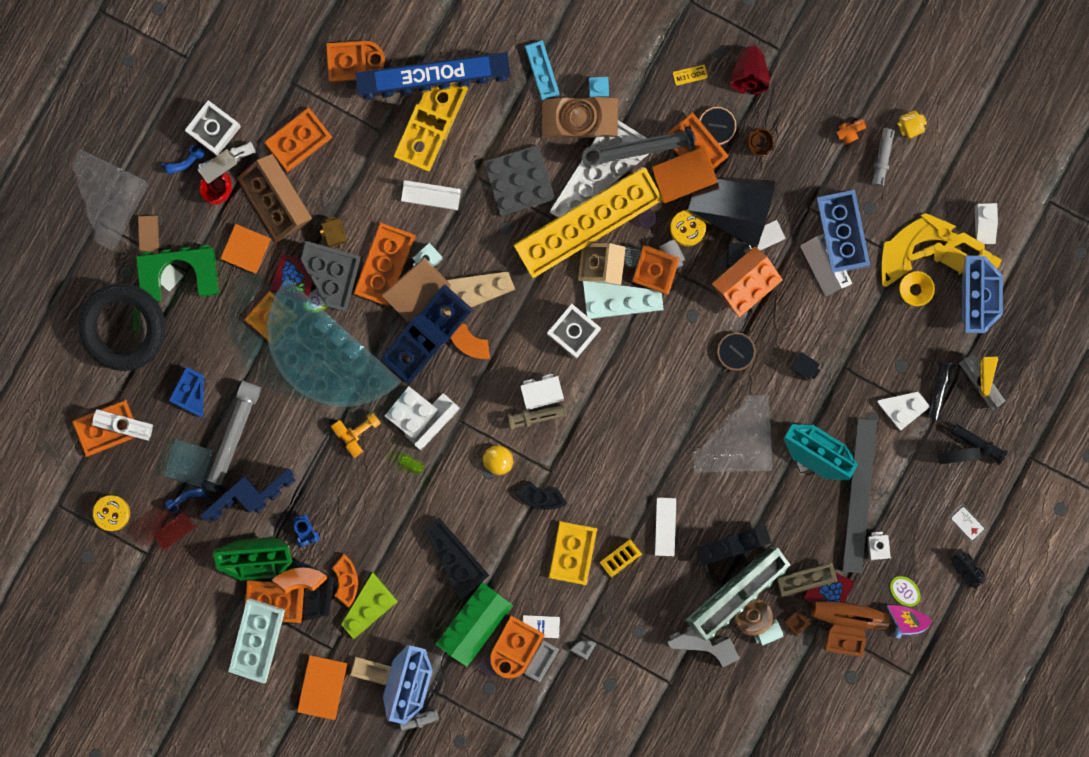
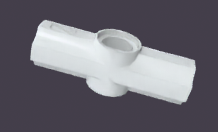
[92,409,153,441]

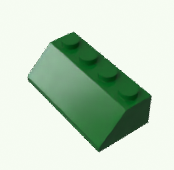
[436,582,513,667]

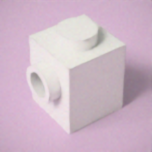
[867,532,891,560]

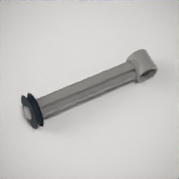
[200,381,261,494]

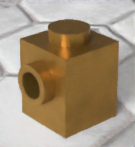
[320,217,348,248]

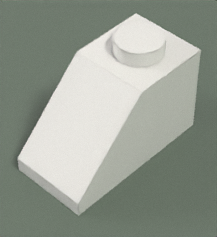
[975,203,998,244]

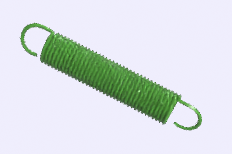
[133,306,142,338]

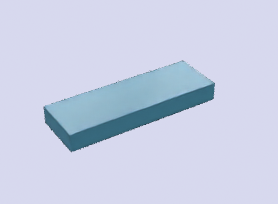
[525,40,560,100]

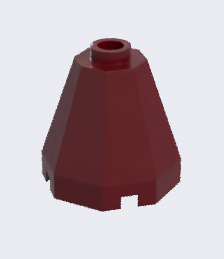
[730,46,770,95]

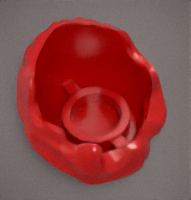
[199,172,232,205]

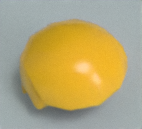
[483,445,514,475]

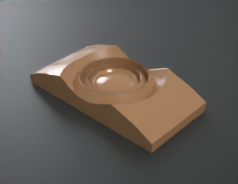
[542,97,618,138]

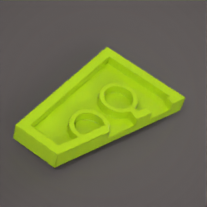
[341,573,398,639]

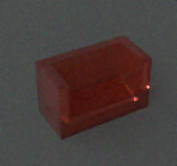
[153,512,198,551]

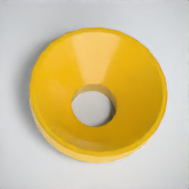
[899,271,935,306]

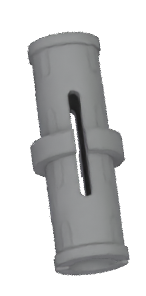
[400,709,439,732]

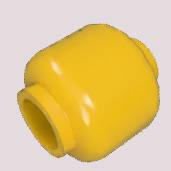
[897,110,927,138]

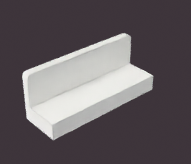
[401,180,461,211]
[801,234,852,296]
[405,394,460,450]

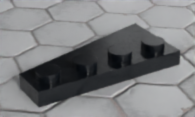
[425,518,490,601]

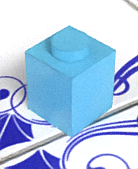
[589,77,609,98]

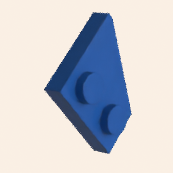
[169,367,204,417]

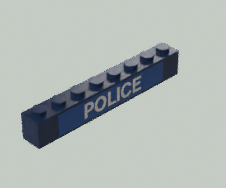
[355,52,511,100]

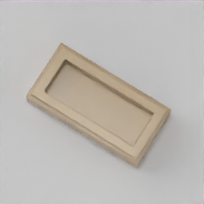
[350,657,391,685]

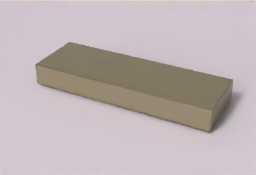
[777,563,838,597]

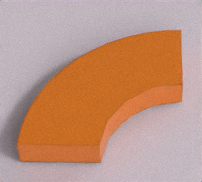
[451,324,490,359]
[332,554,358,608]
[272,568,327,594]

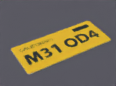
[673,65,708,86]

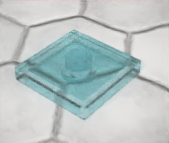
[164,439,213,487]

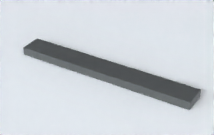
[842,418,877,573]

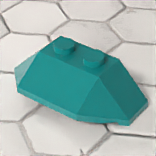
[784,424,858,480]

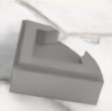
[570,641,597,660]

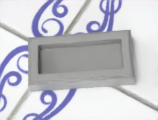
[524,640,559,683]

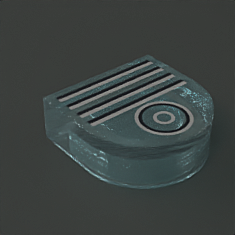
[624,246,642,267]

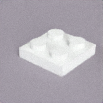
[385,386,439,440]

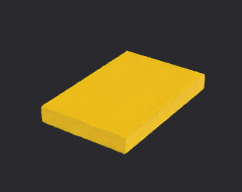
[549,521,597,585]

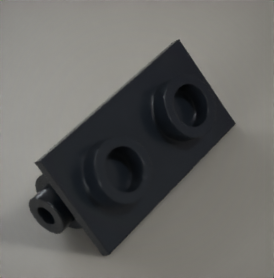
[950,549,986,589]

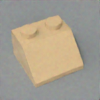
[578,243,626,285]

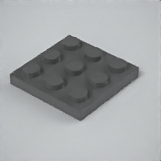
[484,145,556,217]

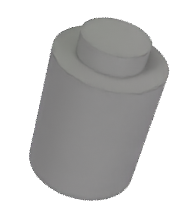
[658,239,685,268]

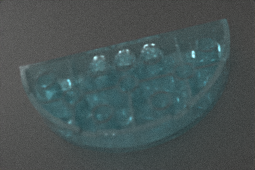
[267,278,403,407]

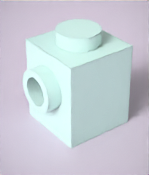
[412,243,443,267]

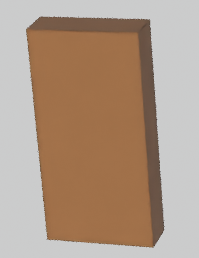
[138,216,159,255]

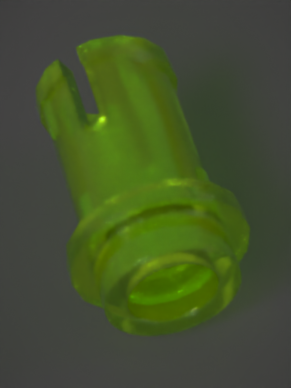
[399,453,425,475]

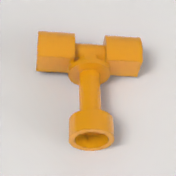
[331,411,381,458]

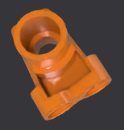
[836,118,867,145]

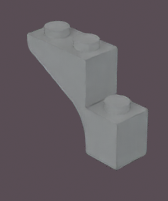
[667,625,740,667]

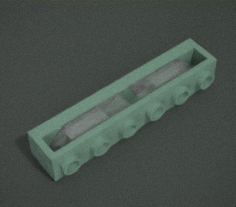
[686,545,790,640]

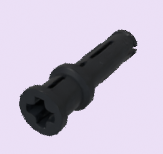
[928,361,955,420]
[951,423,1008,465]

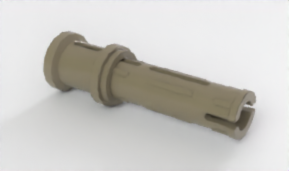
[507,404,567,431]

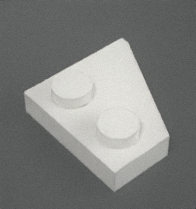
[877,392,930,431]

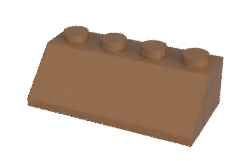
[237,154,312,242]

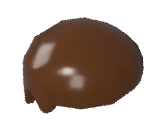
[746,128,774,157]

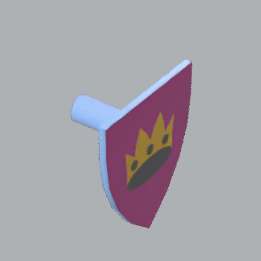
[887,605,932,638]

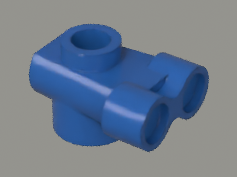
[293,514,320,547]

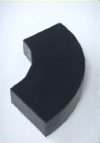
[515,482,567,510]

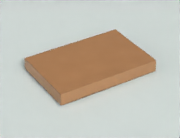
[382,257,451,323]

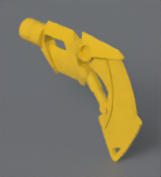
[882,213,1002,287]

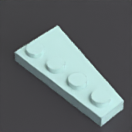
[583,281,664,319]

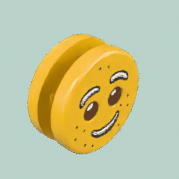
[670,210,706,247]
[93,495,130,531]

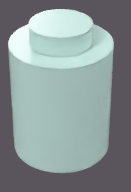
[753,619,784,646]

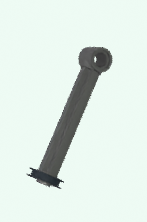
[582,123,696,168]

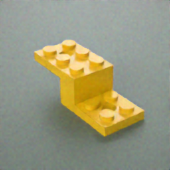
[394,85,468,172]

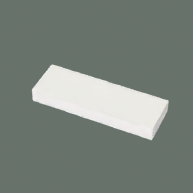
[655,498,676,556]

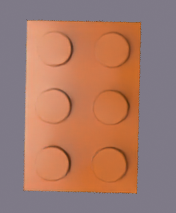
[712,247,783,317]

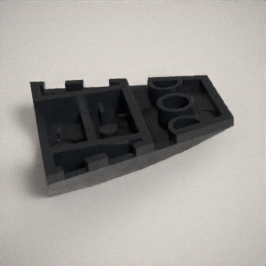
[688,177,775,248]

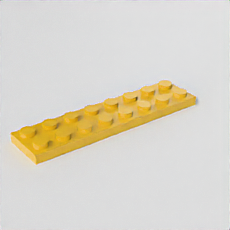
[513,166,663,278]

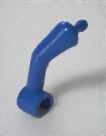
[161,145,204,174]
[165,487,211,513]

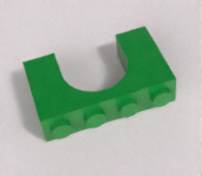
[136,245,220,302]

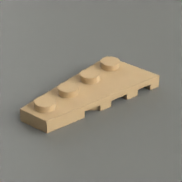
[443,272,515,315]

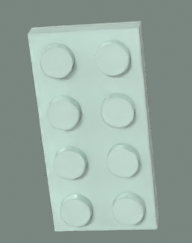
[228,598,285,683]

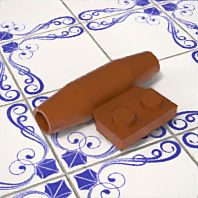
[811,602,890,657]

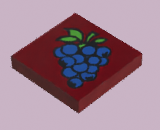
[270,254,314,302]
[803,565,855,604]

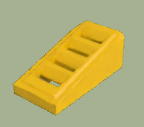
[980,357,998,397]
[600,539,642,578]

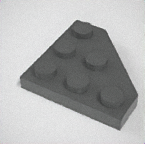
[300,241,361,312]

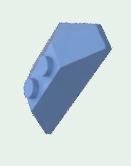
[962,256,1003,333]
[383,645,433,724]

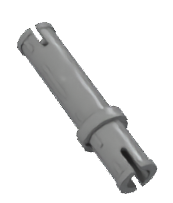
[872,128,895,187]

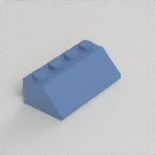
[817,190,870,273]

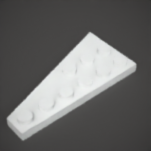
[550,120,649,218]

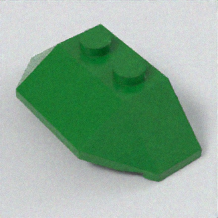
[213,537,292,581]

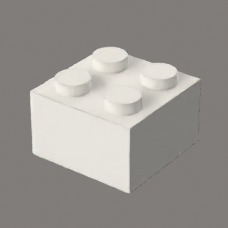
[185,100,241,156]
[547,304,601,359]
[521,374,564,410]

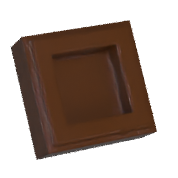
[783,609,811,637]

